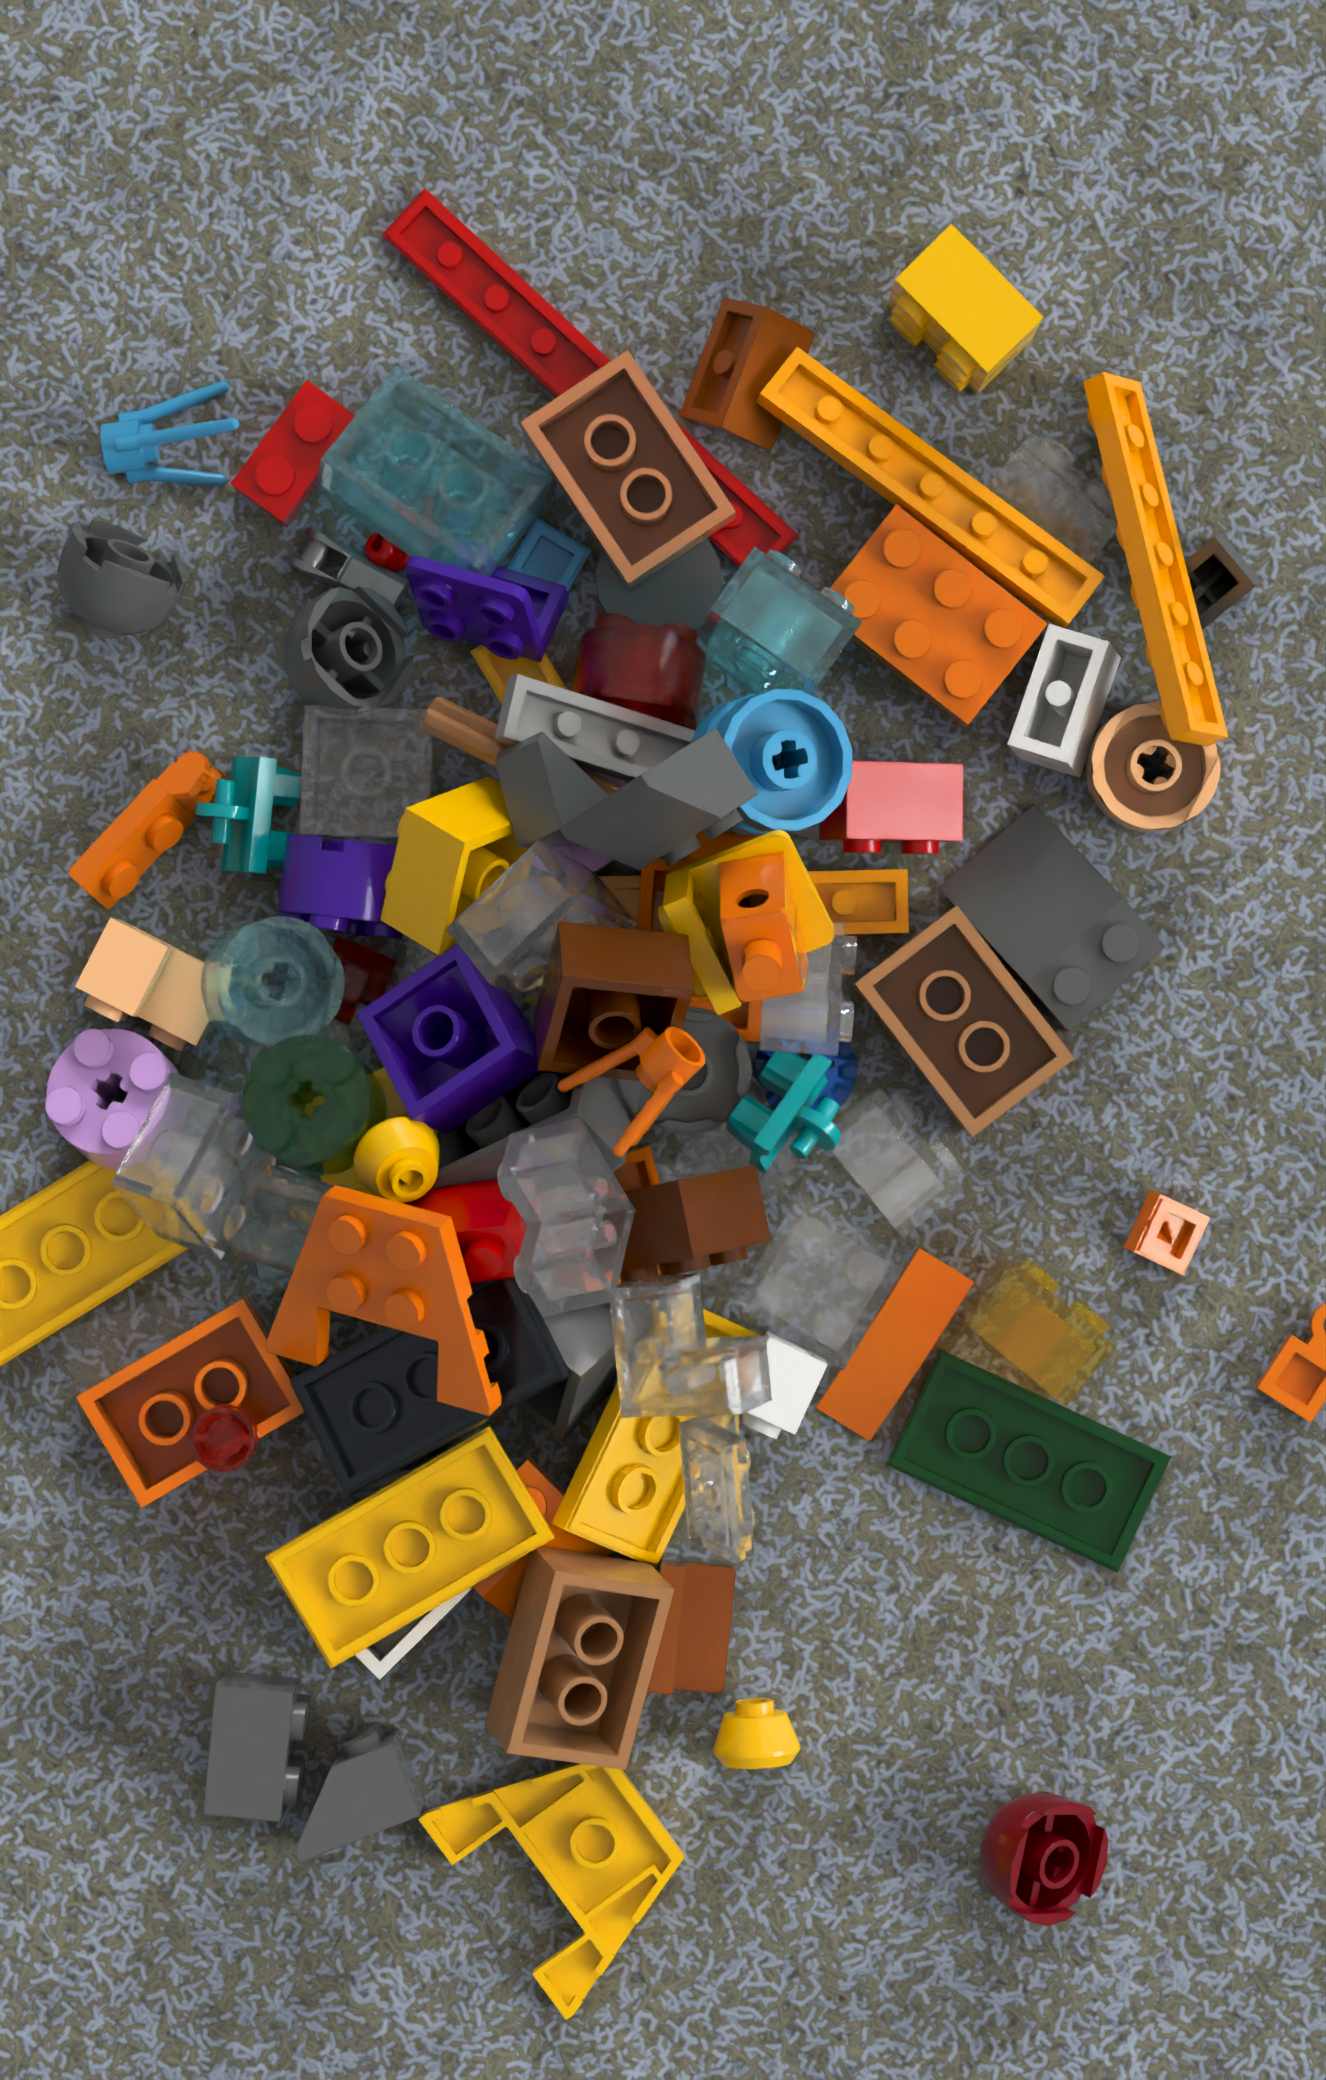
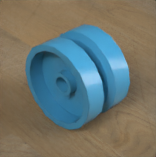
[691,689,852,836]

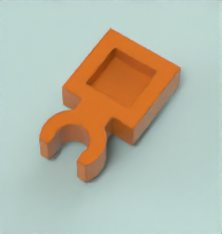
[1255,1302,1326,1423]

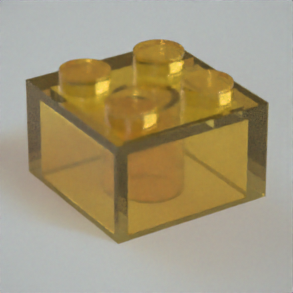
[959,1258,1115,1406]

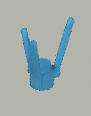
[100,381,239,486]

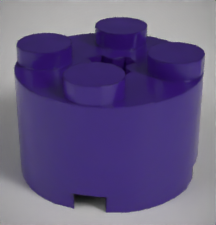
[277,834,403,939]

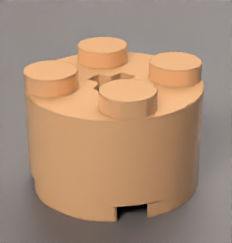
[1086,701,1221,832]

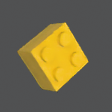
[380,776,537,955]

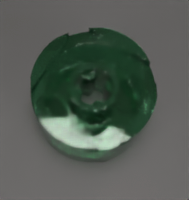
[242,1035,386,1176]

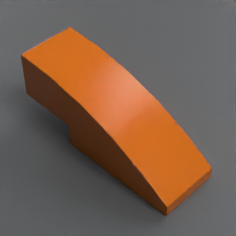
[815,1246,974,1441]

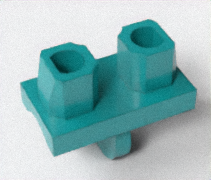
[194,756,302,874]
[726,1048,842,1174]

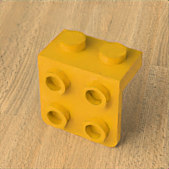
[658,830,834,1016]

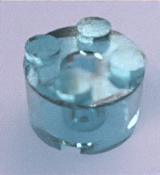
[201,916,345,1049]

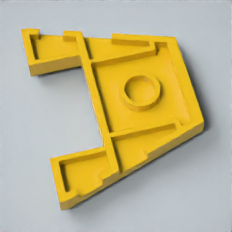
[418,1763,685,2020]

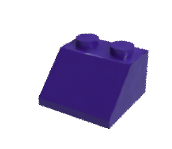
[356,942,539,1134]

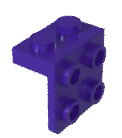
[405,552,569,662]

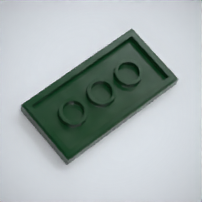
[886,1348,1171,1573]

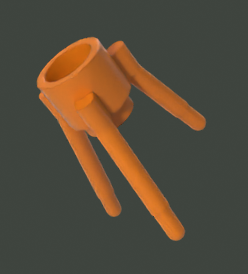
[557,1026,706,1157]

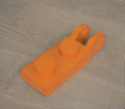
[68,750,228,910]

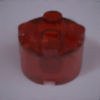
[572,613,706,731]

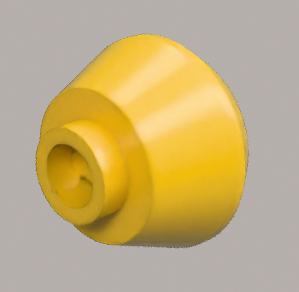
[353,1117,440,1203]
[713,1698,800,1769]

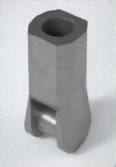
[288,527,409,608]

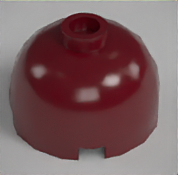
[979,1791,1108,1926]

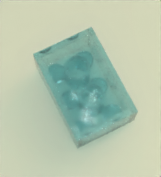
[316,366,553,577]
[691,546,862,696]

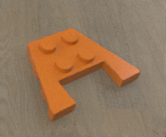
[265,1185,502,1416]

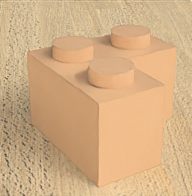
[75,917,235,1051]

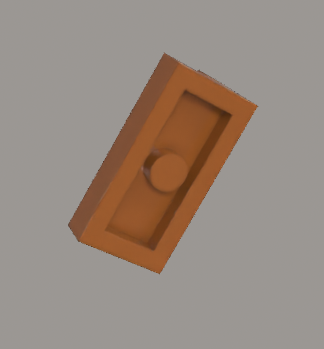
[679,297,814,450]
[648,1559,736,1695]

